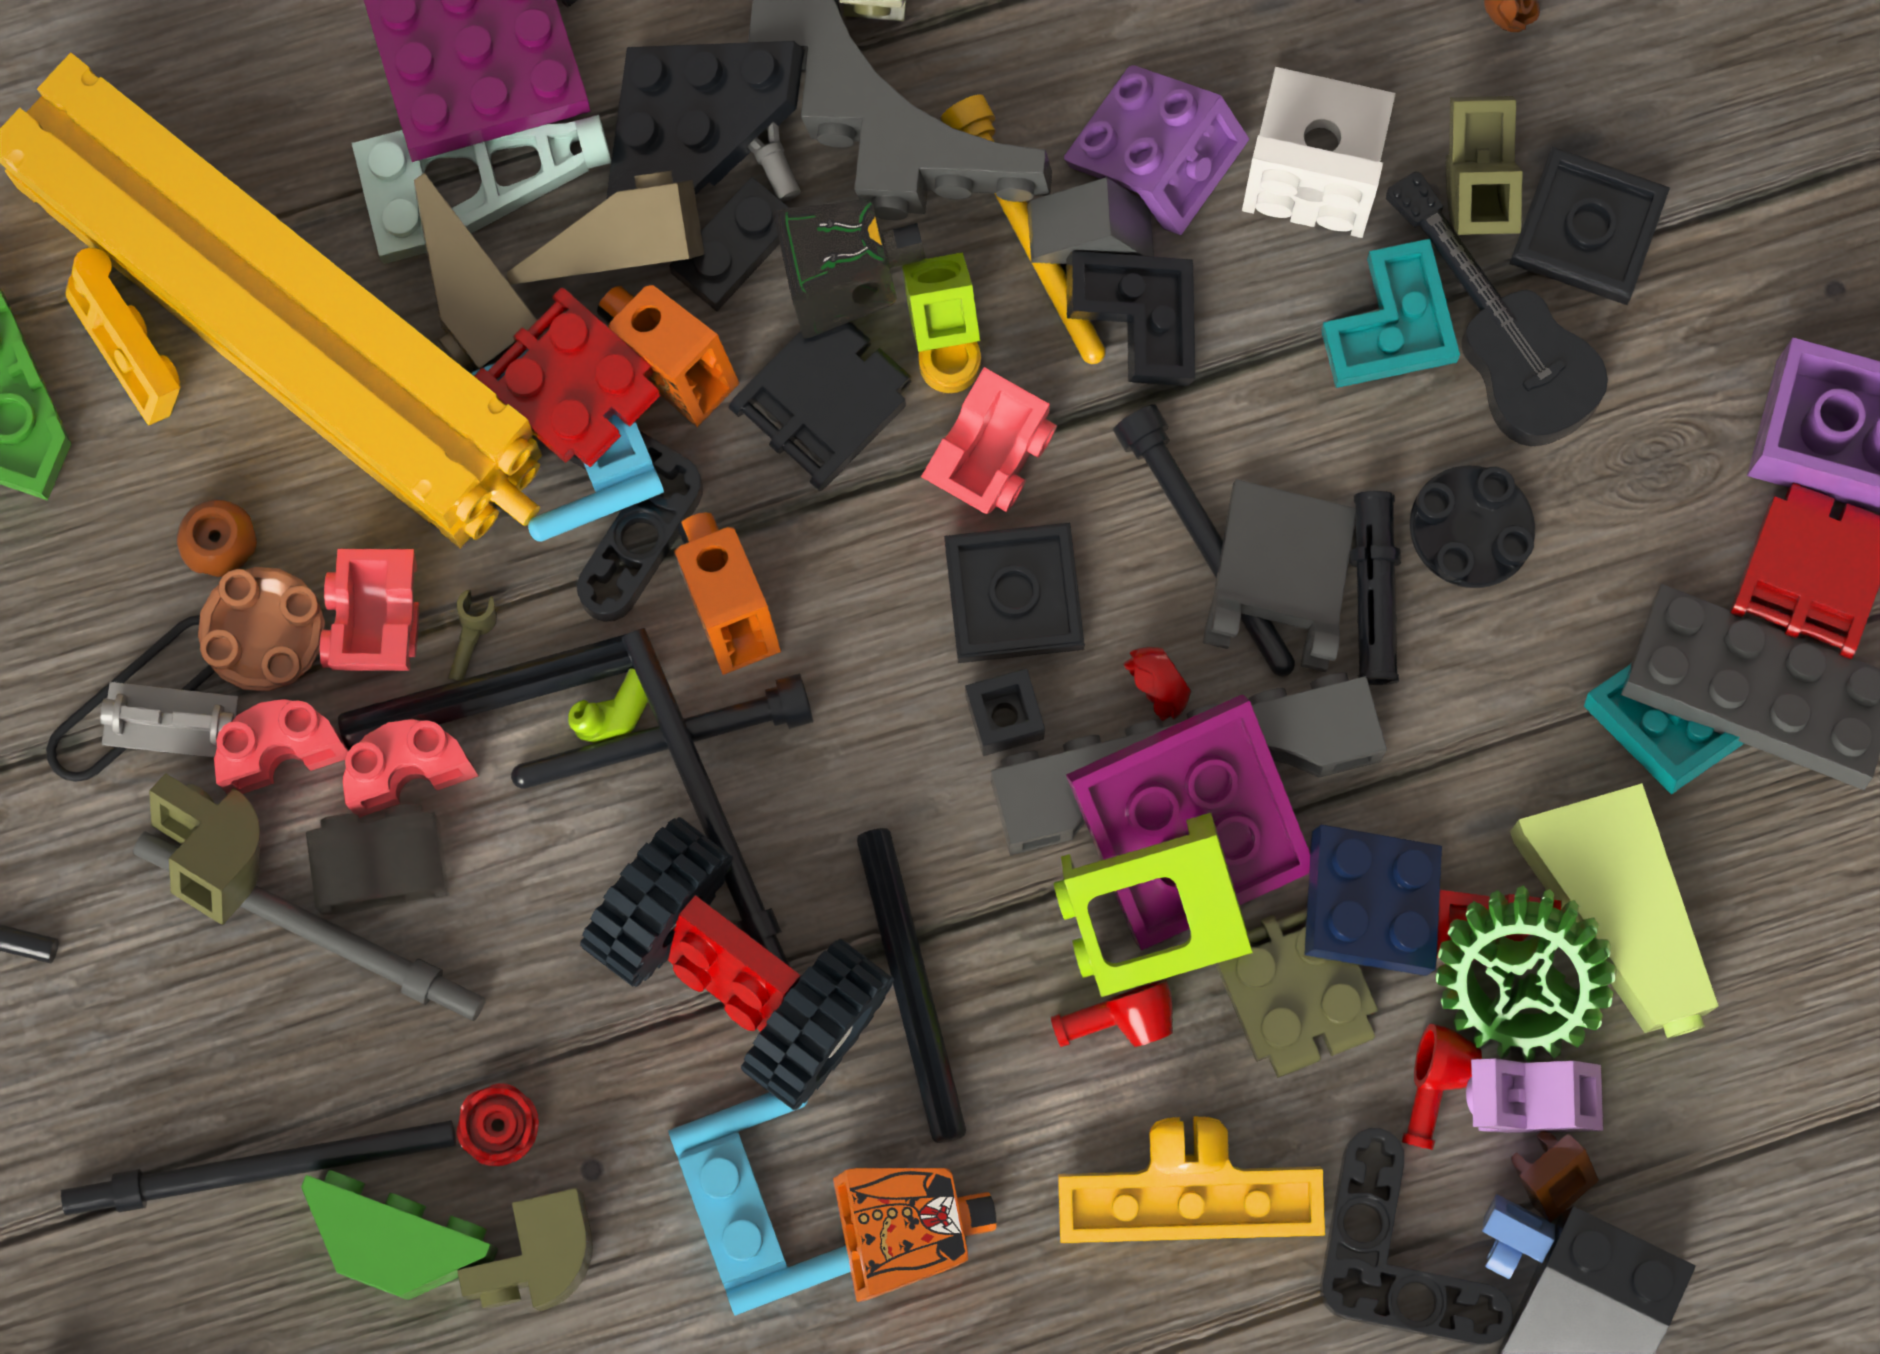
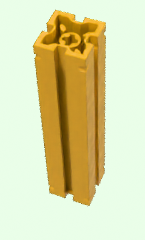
[0,52,542,549]

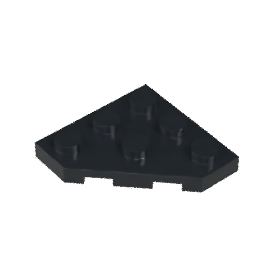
[606,41,804,199]

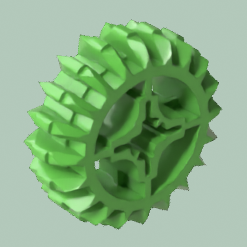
[1436,885,1616,1063]

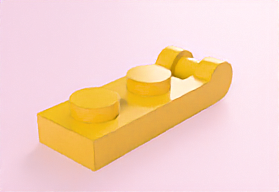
[65,247,180,426]

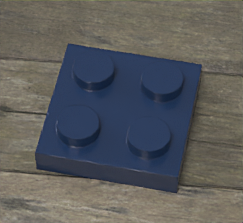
[1304,824,1442,976]

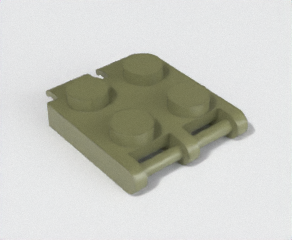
[1215,908,1378,1078]

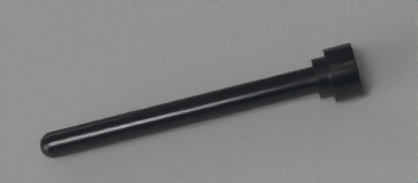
[1113,404,1295,677]
[511,673,814,789]

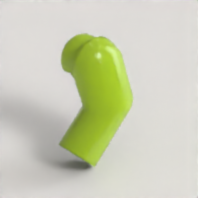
[568,668,648,743]

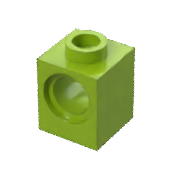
[901,252,980,352]

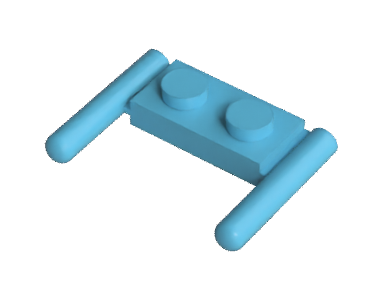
[471,351,664,542]
[668,1092,851,1316]

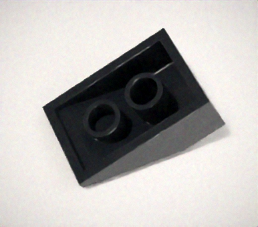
[1497,1206,1696,1354]

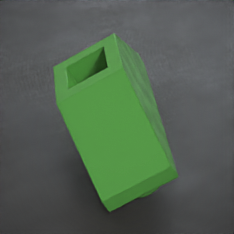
[301,1170,498,1300]

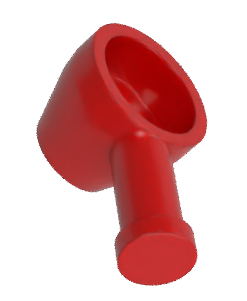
[1051,980,1173,1047]
[1401,1023,1482,1150]

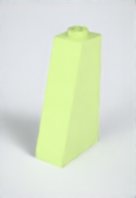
[1510,783,1718,1038]

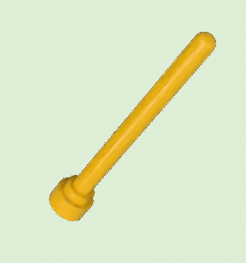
[940,94,1105,364]

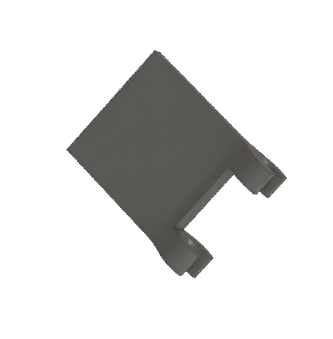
[1203,479,1356,672]

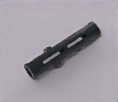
[1350,491,1401,685]

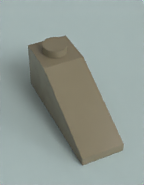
[507,170,704,285]
[414,173,537,371]

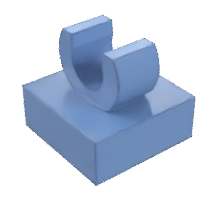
[1482,1194,1555,1279]

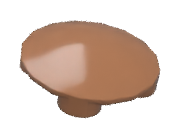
[198,567,325,691]

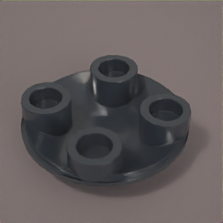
[1410,465,1535,588]

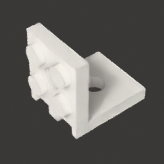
[1242,67,1396,238]

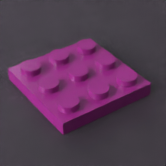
[364,0,591,162]
[1066,694,1310,951]

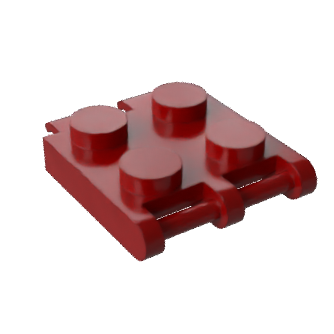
[474,287,661,467]
[1730,483,1880,659]

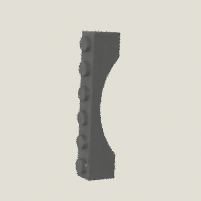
[991,672,1387,856]

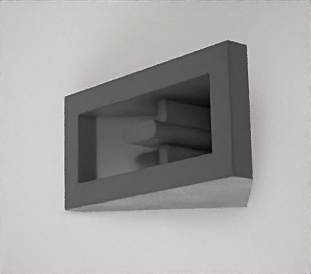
[1027,177,1154,264]

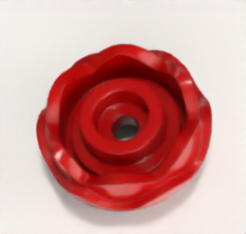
[1123,647,1191,721]
[456,1083,539,1166]

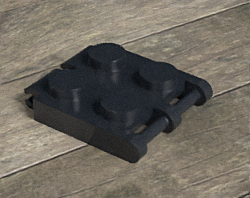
[728,311,912,491]

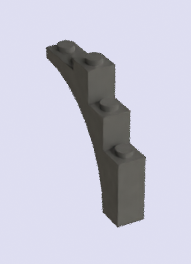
[748,0,1052,220]

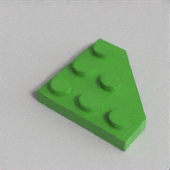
[0,288,71,500]

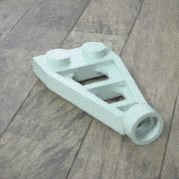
[352,115,611,264]

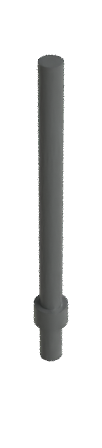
[133,831,485,1021]

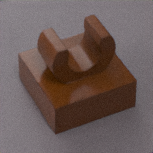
[1511,1131,1599,1223]

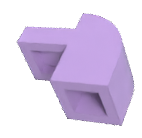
[1466,1058,1603,1133]

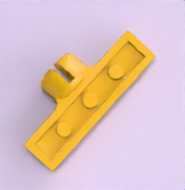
[1058,1116,1325,1243]

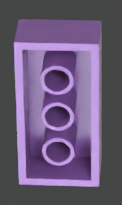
[1747,337,1880,513]

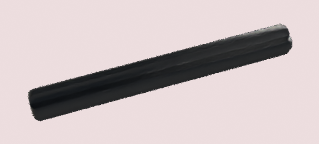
[338,634,634,748]
[857,828,966,1143]

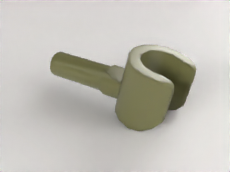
[448,590,497,681]

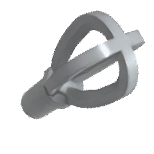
[747,122,801,202]

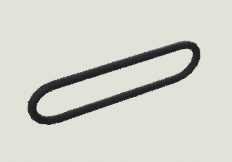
[46,615,215,782]

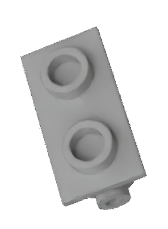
[100,682,239,758]

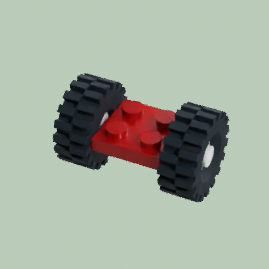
[580,817,894,1110]

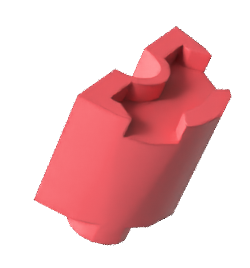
[921,367,1057,514]
[320,549,419,671]
[214,699,349,794]
[343,719,479,818]

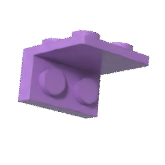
[1064,65,1249,235]

